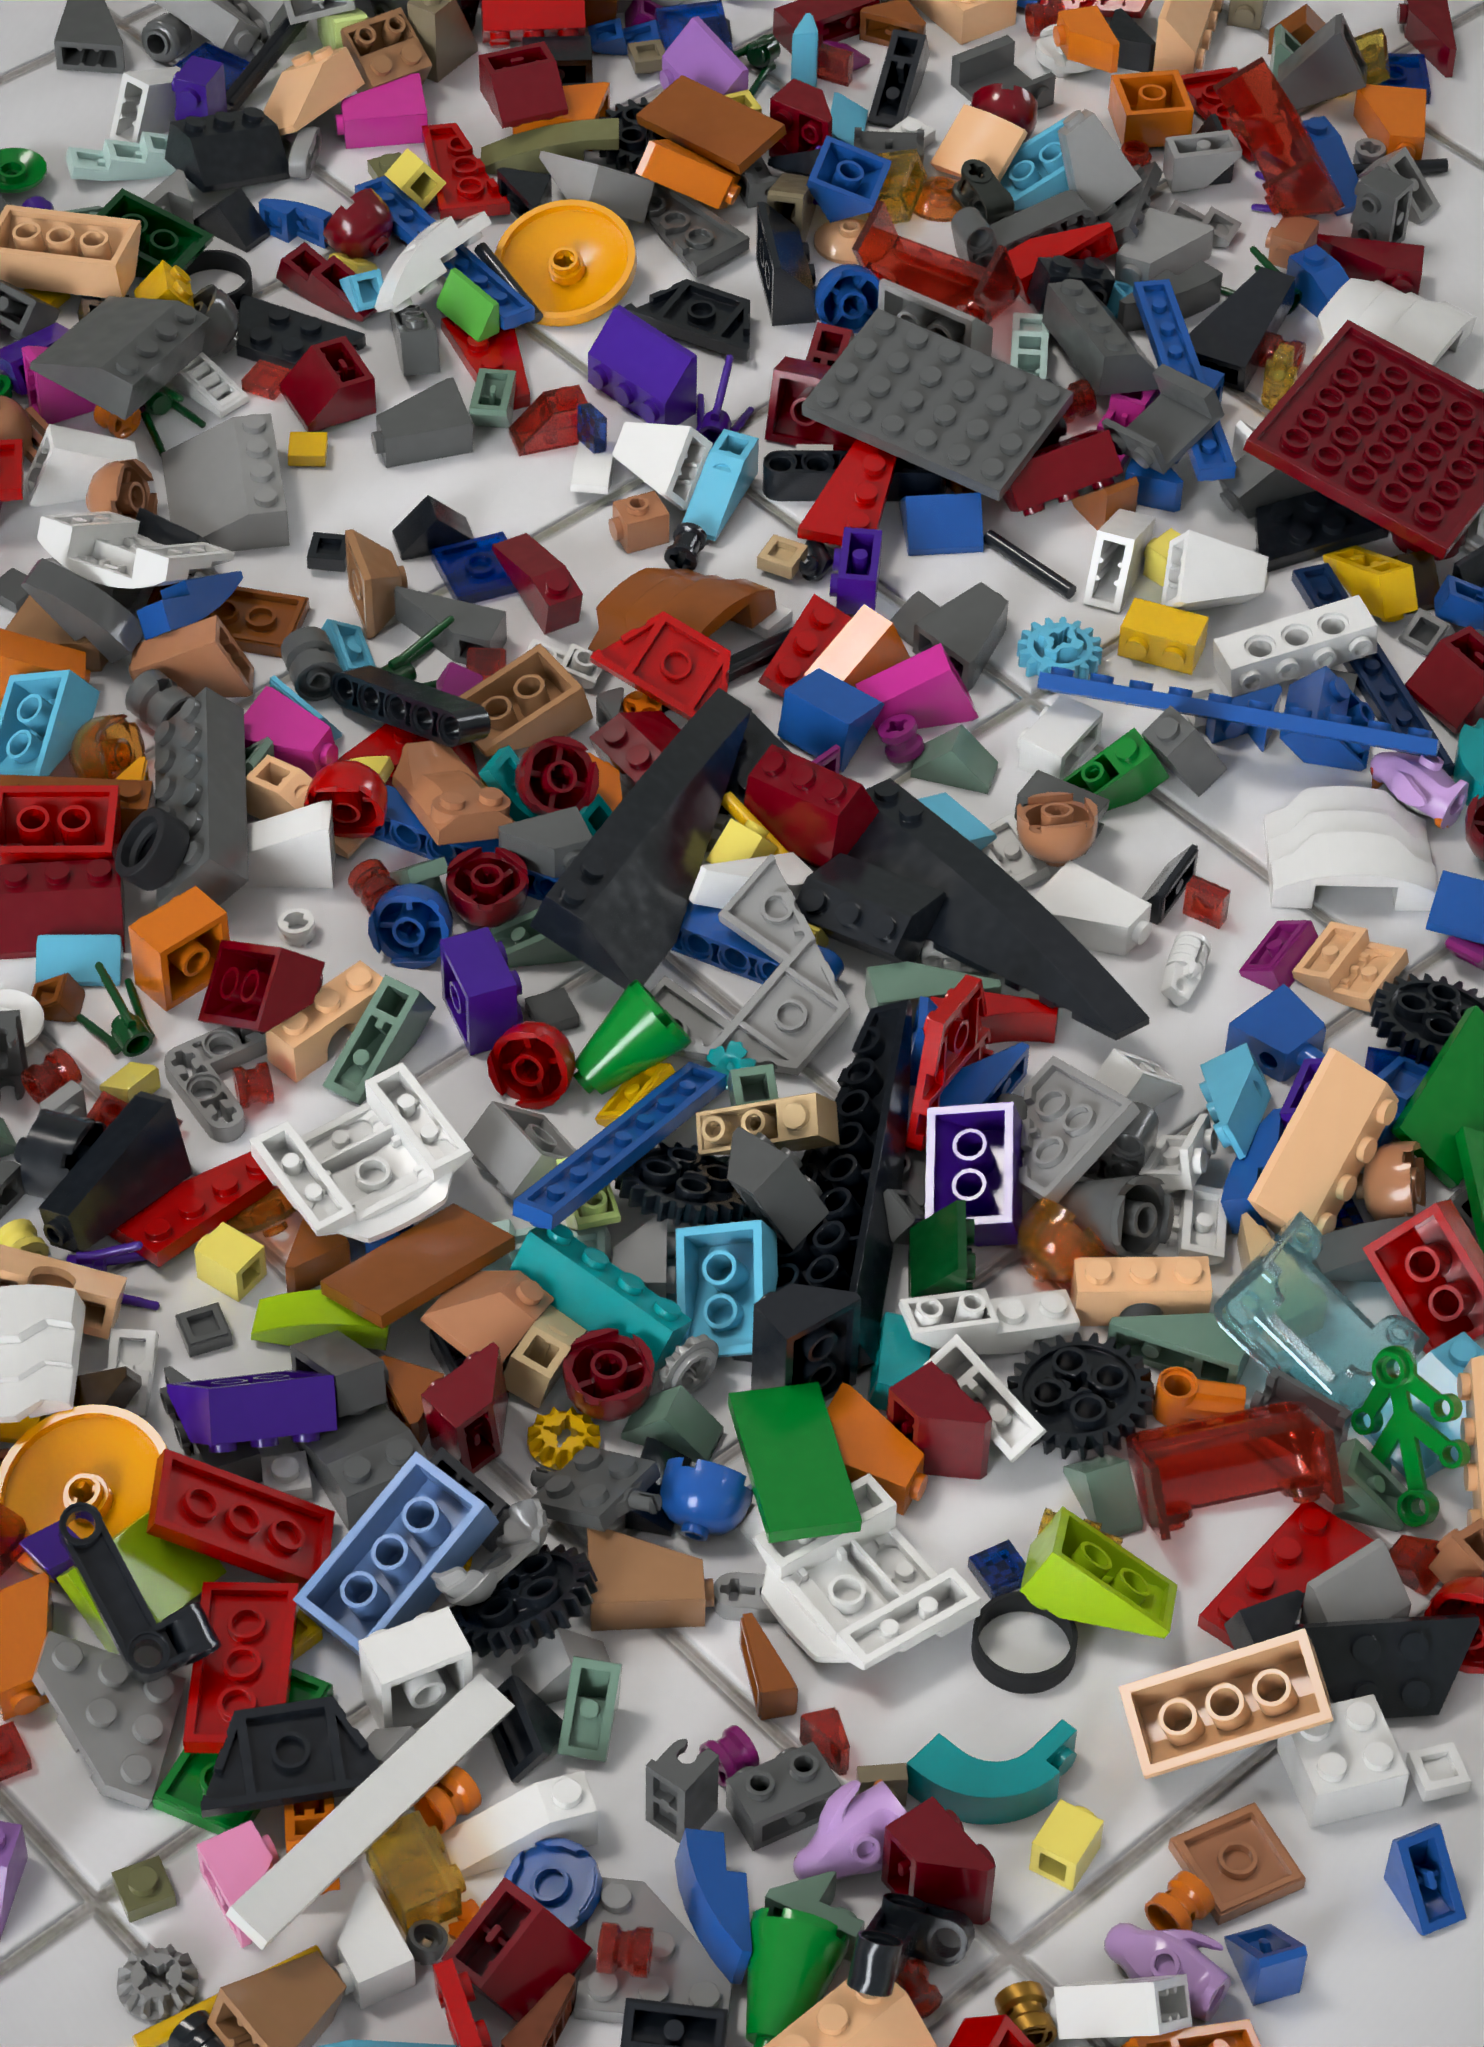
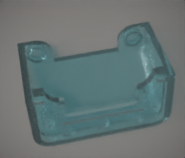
[1214,1211,1430,1428]

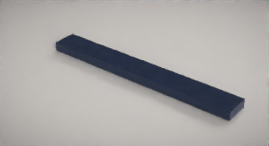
[1291,563,1455,776]

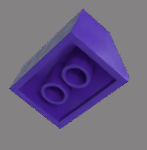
[588,305,697,425]
[925,1102,1023,1247]
[167,1370,337,1453]

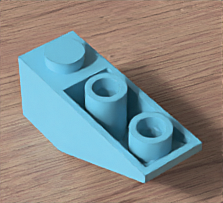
[682,429,759,541]
[1199,1043,1271,1160]

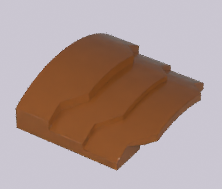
[588,568,777,652]

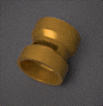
[995,1981,1057,2047]

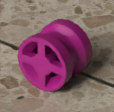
[878,714,925,763]
[699,1725,759,1787]

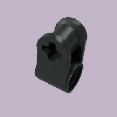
[952,159,1015,225]

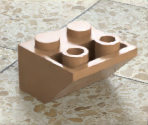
[340,7,433,93]

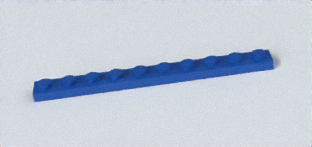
[1037,666,1440,758]

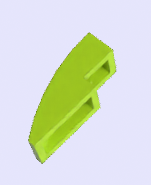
[251,1289,391,1351]

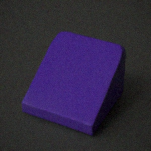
[19,1521,80,1585]

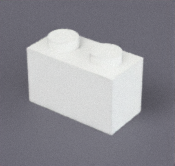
[1017,694,1103,780]

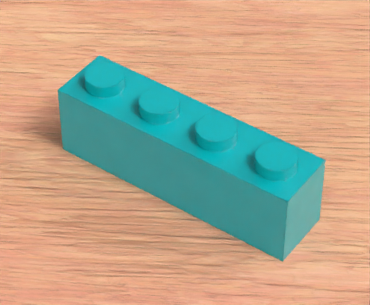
[509,1224,693,1372]

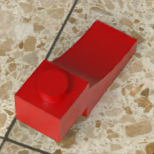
[930,992,1059,1045]

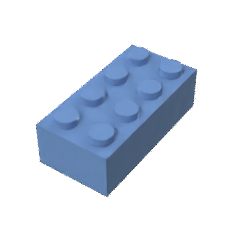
[293,1451,499,1656]

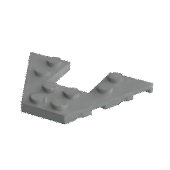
[650,854,851,1076]

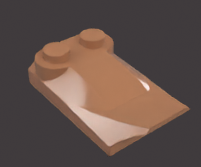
[392,741,515,845]

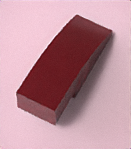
[276,242,377,322]

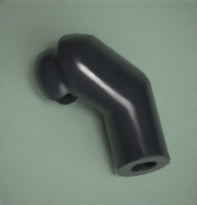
[799,540,833,582]

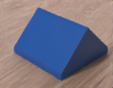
[806,135,892,223]
[899,493,984,556]
[777,668,884,772]
[1426,870,1484,944]

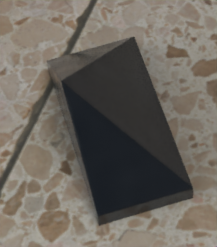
[491,1675,563,1783]

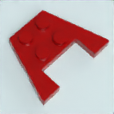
[906,974,994,1151]

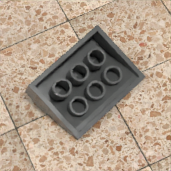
[29,296,210,420]

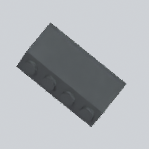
[1042,279,1159,396]

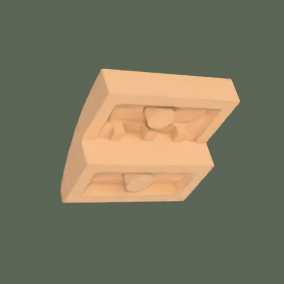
[930,104,1028,182]
[1292,921,1409,1012]

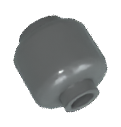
[141,13,192,62]

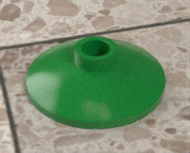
[0,148,47,193]

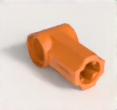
[1153,1366,1246,1427]

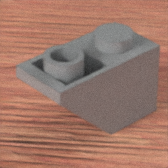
[613,1215,676,1298]

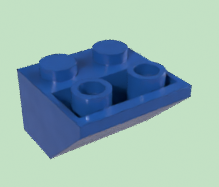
[1279,666,1375,771]

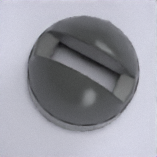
[405,1920,448,1965]

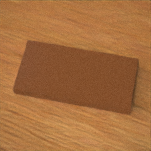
[636,75,787,175]
[143,578,310,658]
[320,1203,515,1329]

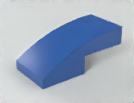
[588,18,661,55]
[258,198,332,249]

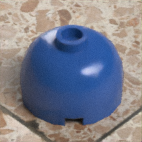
[814,264,881,333]
[368,883,454,969]
[660,1457,754,1541]

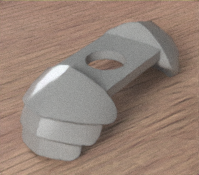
[431,1498,550,1606]

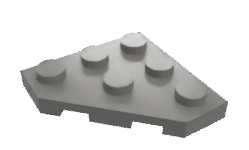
[1019,1056,1141,1208]
[32,1631,186,1810]
[574,1877,732,2024]

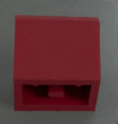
[479,41,568,129]
[769,78,833,157]
[279,336,376,432]
[1405,626,1484,735]
[421,1342,508,1474]
[887,1361,992,1480]
[881,1796,996,1925]
[441,1877,593,2023]

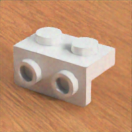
[1139,1114,1218,1193]

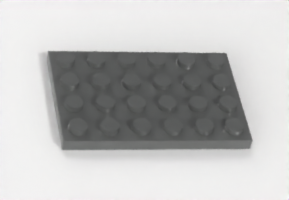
[801,308,1073,501]

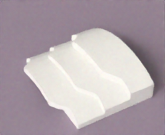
[1312,278,1477,366]
[37,511,235,589]
[1263,786,1438,911]
[249,1062,472,1243]
[0,1284,86,1423]
[754,1473,981,1670]

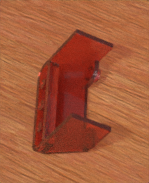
[1213,57,1346,218]
[852,200,1021,325]
[1125,1401,1345,1541]

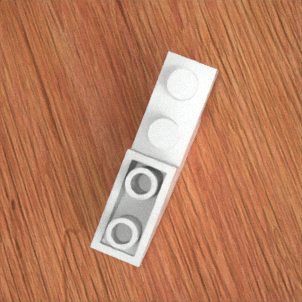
[374,211,492,313]
[899,1288,1080,1354]

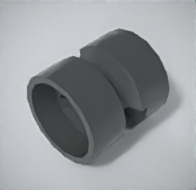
[280,626,343,701]
[125,669,194,731]

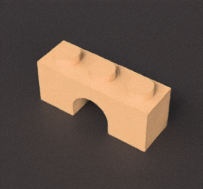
[265,960,383,1083]
[0,1244,127,1340]
[1070,1256,1213,1326]

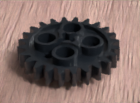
[599,97,703,175]
[1369,973,1484,1065]
[614,1141,751,1227]
[1007,1332,1155,1460]
[449,1544,598,1658]

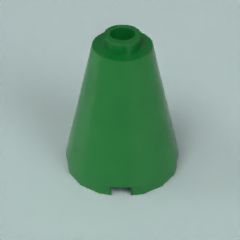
[573,979,692,1095]
[746,1907,850,2047]

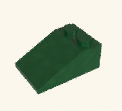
[96,188,214,278]

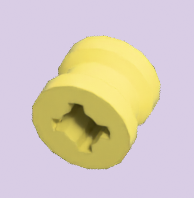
[0,1218,49,1256]

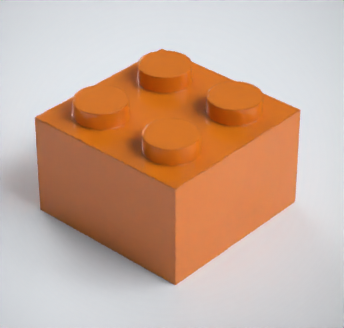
[1108,69,1194,150]
[128,886,230,1012]

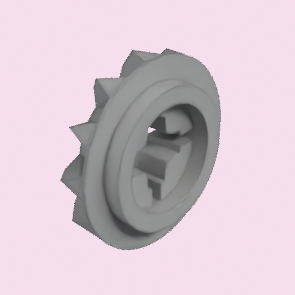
[658,1334,719,1394]
[116,1943,199,2020]

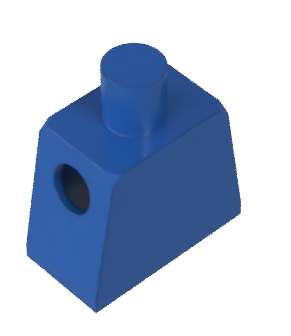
[1225,984,1326,1082]

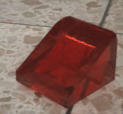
[466,648,507,680]
[1389,1535,1440,1595]
[799,1707,850,1776]

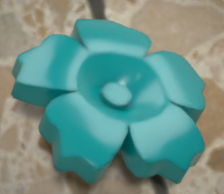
[706,1040,757,1090]

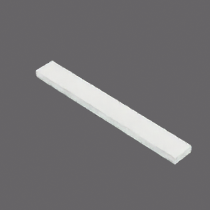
[225,1673,515,1950]

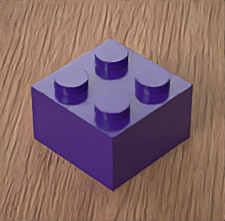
[440,927,523,1056]

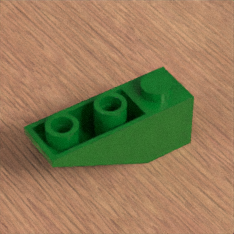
[1063,727,1170,811]

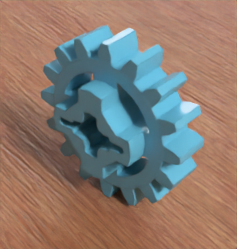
[1017,617,1103,680]

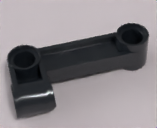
[58,1502,222,1683]
[847,1893,975,1997]

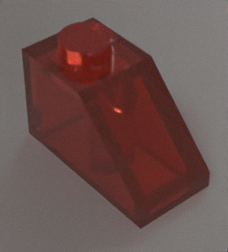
[508,385,590,456]

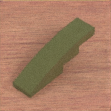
[481,118,619,174]

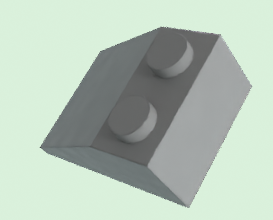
[539,151,655,226]

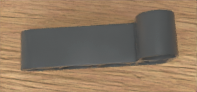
[951,190,1096,280]
[995,1093,1159,1180]

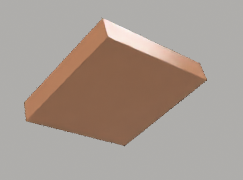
[1168,1802,1306,1925]

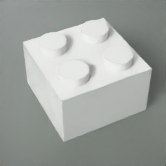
[358,1607,473,1729]
[1276,1694,1409,1828]

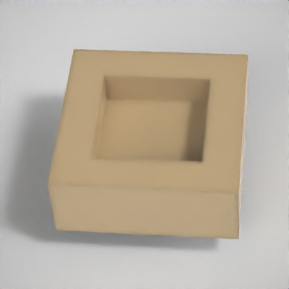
[757,534,808,580]

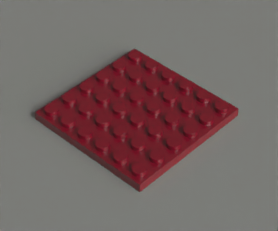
[1243,320,1484,560]

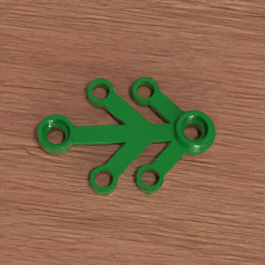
[1351,1345,1471,1527]

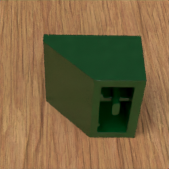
[908,1200,976,1298]

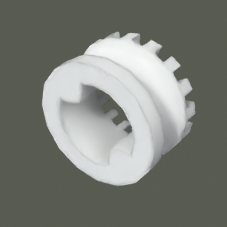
[277,908,316,947]

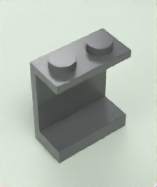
[951,35,1056,110]
[1101,363,1225,474]

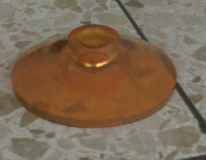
[906,176,962,222]
[225,1188,298,1237]

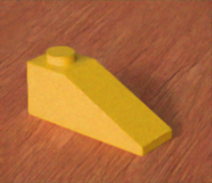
[1323,545,1418,622]

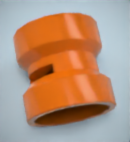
[414,1766,482,1834]
[1144,1871,1215,1930]

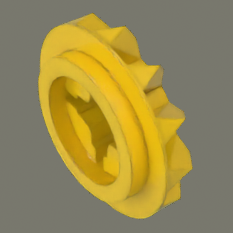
[527,1405,601,1470]

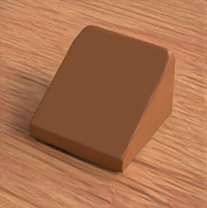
[31,973,85,1022]

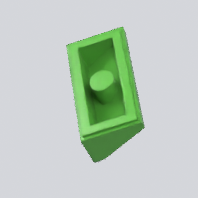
[436,268,500,342]

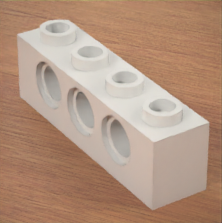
[1213,595,1377,697]

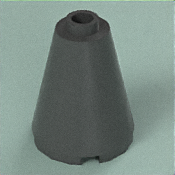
[1049,1175,1174,1257]

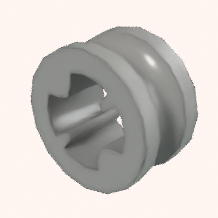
[1353,138,1386,164]

